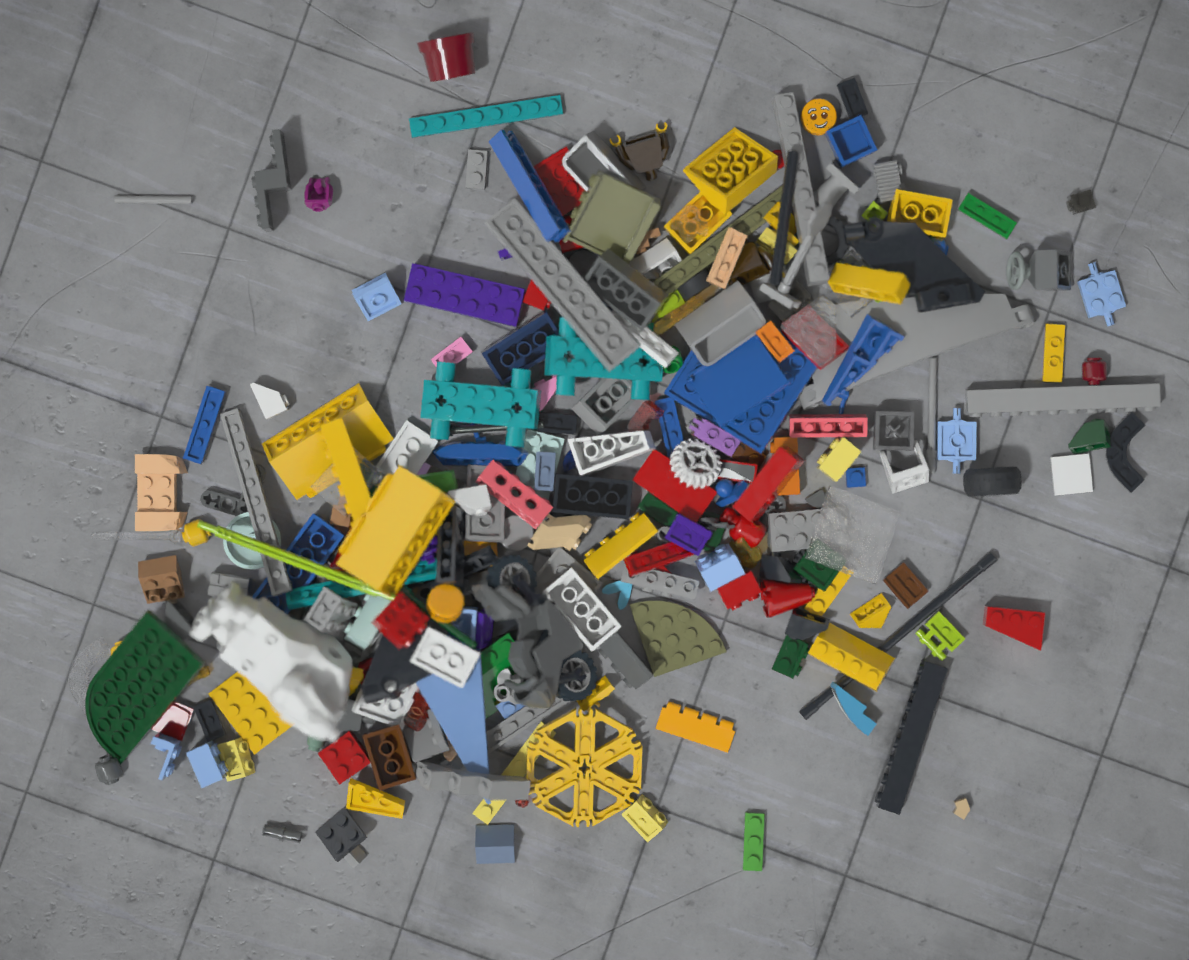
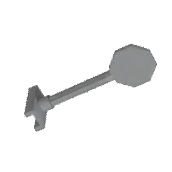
[759,202,832,309]

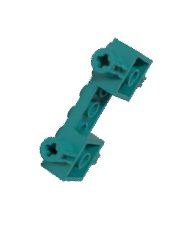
[544,317,663,400]
[420,362,541,447]

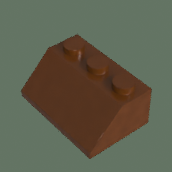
[362,724,416,791]

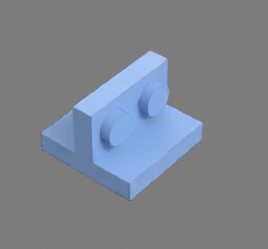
[352,273,402,321]

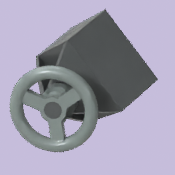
[1006,250,1071,291]

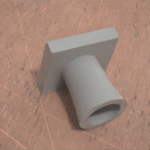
[813,162,861,208]

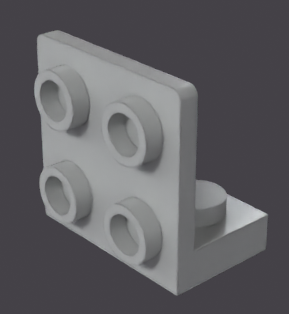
[304,587,358,637]
[404,709,450,763]

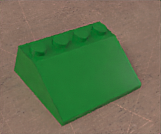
[481,632,517,719]

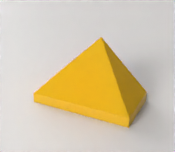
[850,593,891,628]

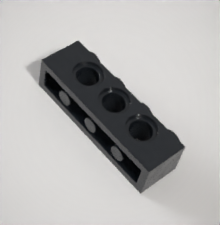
[436,506,466,587]

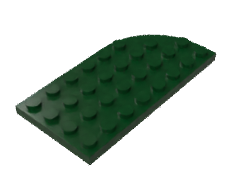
[85,609,206,765]

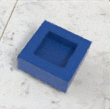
[845,467,866,488]

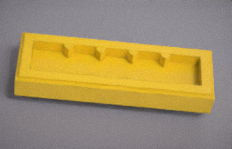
[1042,324,1065,383]

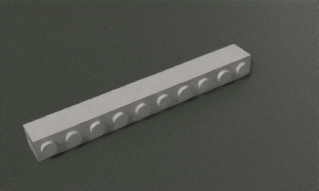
[772,92,829,286]
[965,384,1161,417]

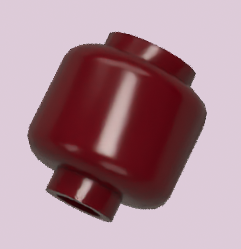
[1082,358,1107,385]

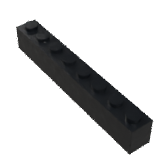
[875,660,948,815]

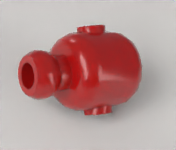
[719,507,766,549]

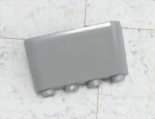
[562,131,646,191]
[675,281,766,366]

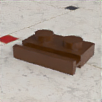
[882,562,929,609]

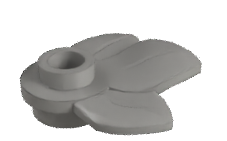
[494,668,521,704]

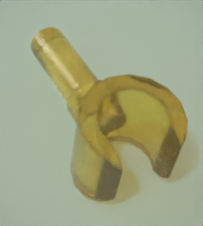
[187,666,210,686]

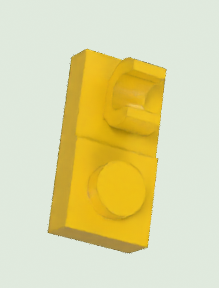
[577,676,615,712]

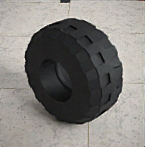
[963,467,1022,497]

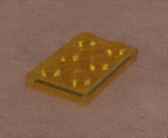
[653,296,705,337]

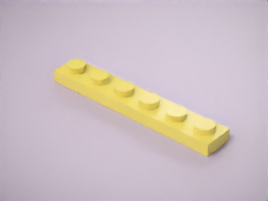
[472,721,556,825]

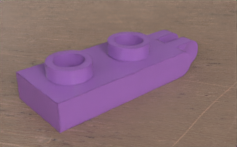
[689,418,740,457]

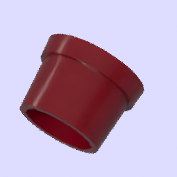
[417,32,476,82]

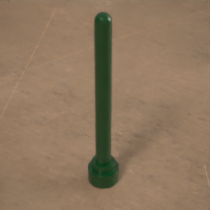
[401,586,477,648]

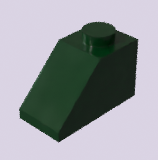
[1068,419,1111,454]

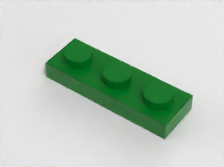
[957,193,1017,240]

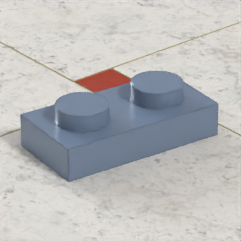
[534,452,556,491]

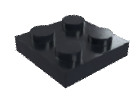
[315,808,367,862]

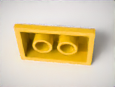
[887,189,953,238]

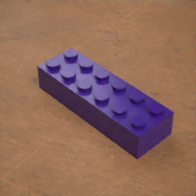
[404,263,525,328]

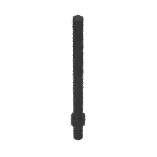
[429,420,544,436]

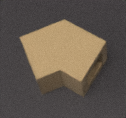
[953,797,970,820]

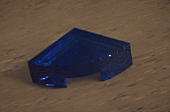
[563,450,577,472]

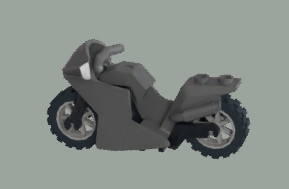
[471,555,598,708]

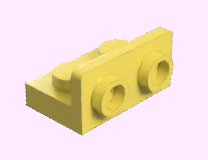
[217,737,255,782]
[621,794,668,842]

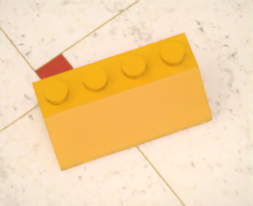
[583,512,658,579]
[808,623,895,692]

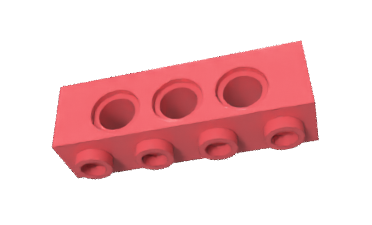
[789,414,867,437]
[476,460,553,529]

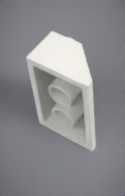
[629,238,682,283]

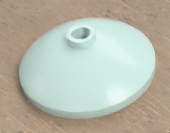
[223,512,281,570]

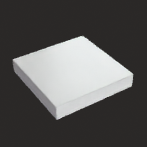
[1050,453,1093,496]

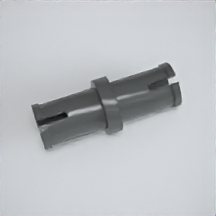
[262,824,303,844]

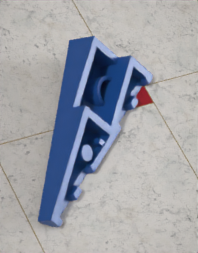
[822,314,904,406]

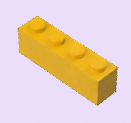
[828,263,910,304]

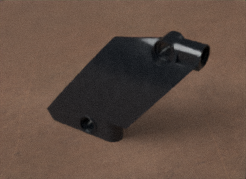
[843,217,985,312]
[360,578,469,705]

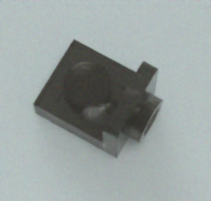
[1066,190,1096,215]

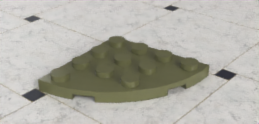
[629,600,727,677]

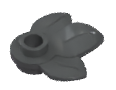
[699,517,735,531]

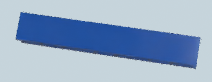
[488,130,571,242]

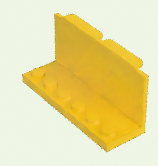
[262,383,394,500]
[337,465,456,598]

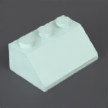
[344,594,391,651]

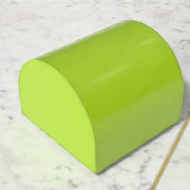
[861,201,888,228]

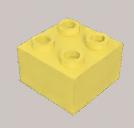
[816,437,861,482]

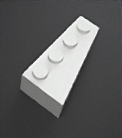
[568,431,656,475]

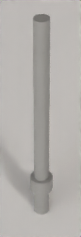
[926,358,937,473]

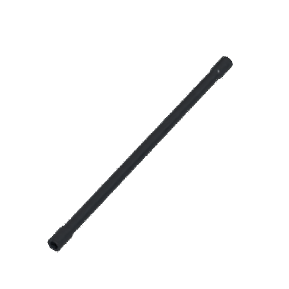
[799,552,997,720]

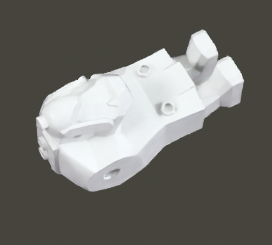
[190,581,352,742]

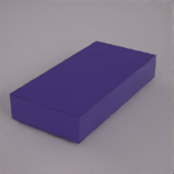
[475,609,493,649]

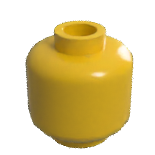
[181,519,211,547]

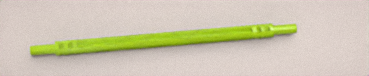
[197,520,396,601]

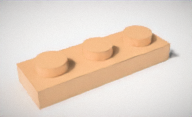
[706,228,747,289]

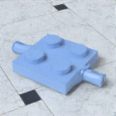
[1077,262,1126,326]
[937,408,977,474]

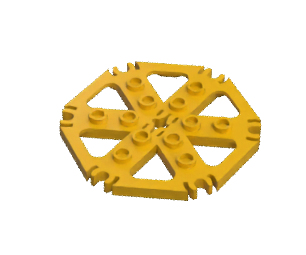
[526,707,642,827]

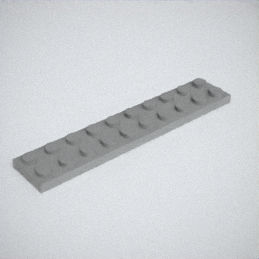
[485,198,640,372]

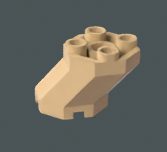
[527,513,592,551]

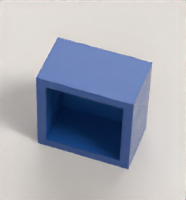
[825,115,877,168]

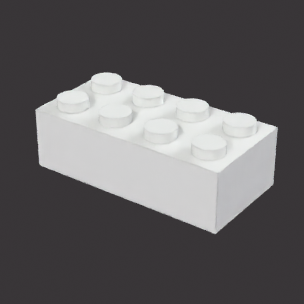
[542,567,622,651]

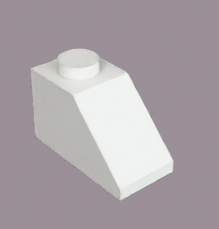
[250,383,290,420]
[447,484,491,516]

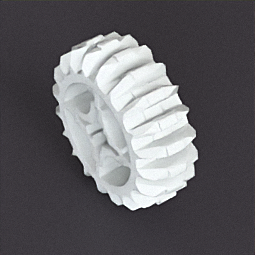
[670,438,722,489]

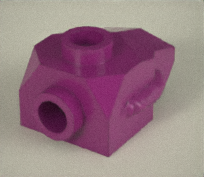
[304,177,334,212]

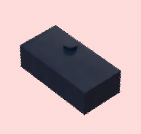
[481,311,559,386]

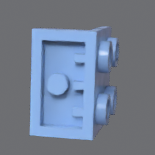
[151,733,182,780]

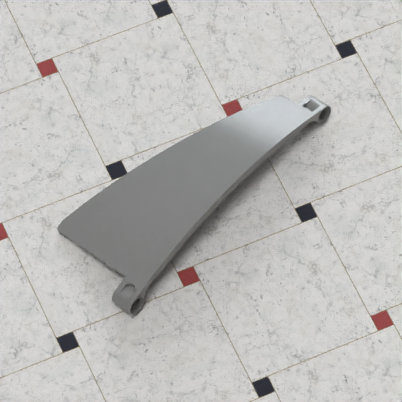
[788,294,1036,411]

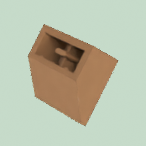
[138,555,185,604]

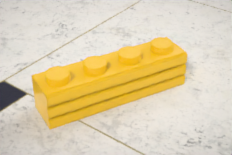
[349,667,364,696]

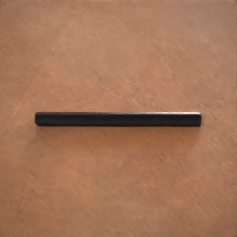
[770,150,799,285]

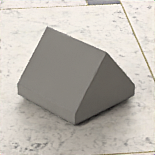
[344,845,368,869]

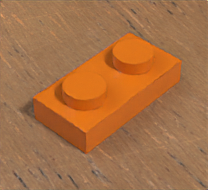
[755,320,794,363]

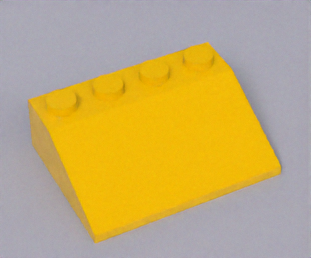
[683,127,778,214]

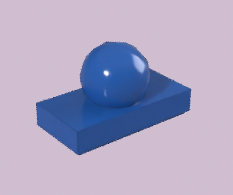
[715,479,748,508]

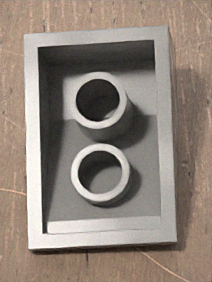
[572,378,635,436]

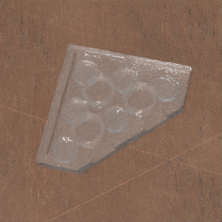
[781,294,837,367]

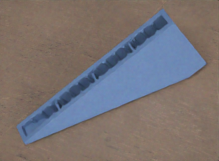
[416,648,491,804]

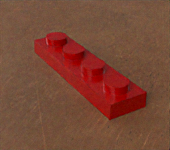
[623,542,695,577]

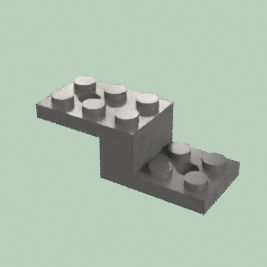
[252,129,291,232]

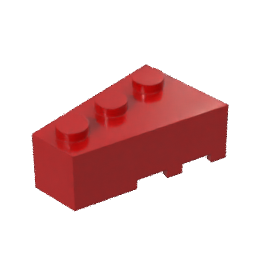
[983,606,1045,651]

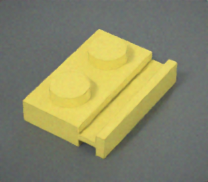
[756,227,798,265]

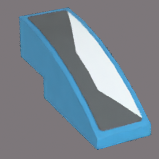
[830,681,877,736]

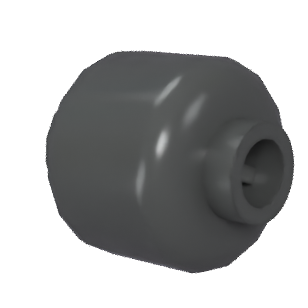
[95,755,122,785]

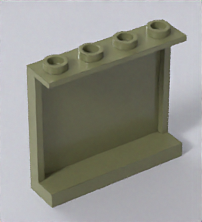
[563,169,661,264]

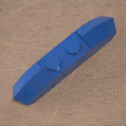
[432,441,529,466]

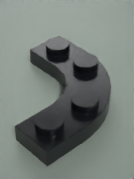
[1106,412,1146,493]

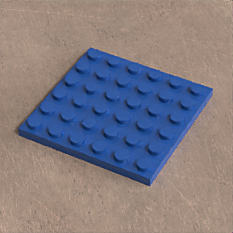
[664,321,817,454]

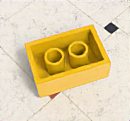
[664,192,732,255]

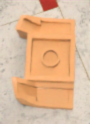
[135,454,188,531]

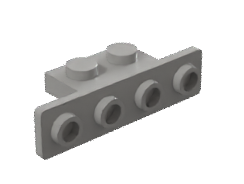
[621,564,699,599]

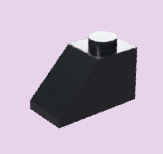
[759,552,802,583]
[785,608,830,640]

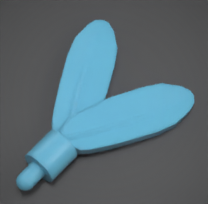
[602,581,633,610]

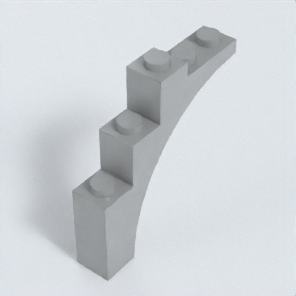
[410,757,531,800]

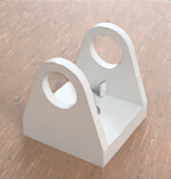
[879,439,929,494]

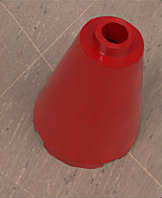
[760,580,815,618]

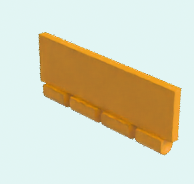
[655,701,735,753]

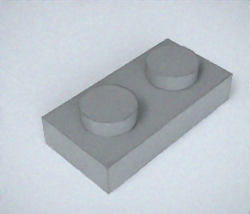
[465,149,488,190]

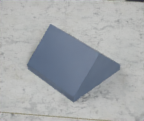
[475,824,515,864]

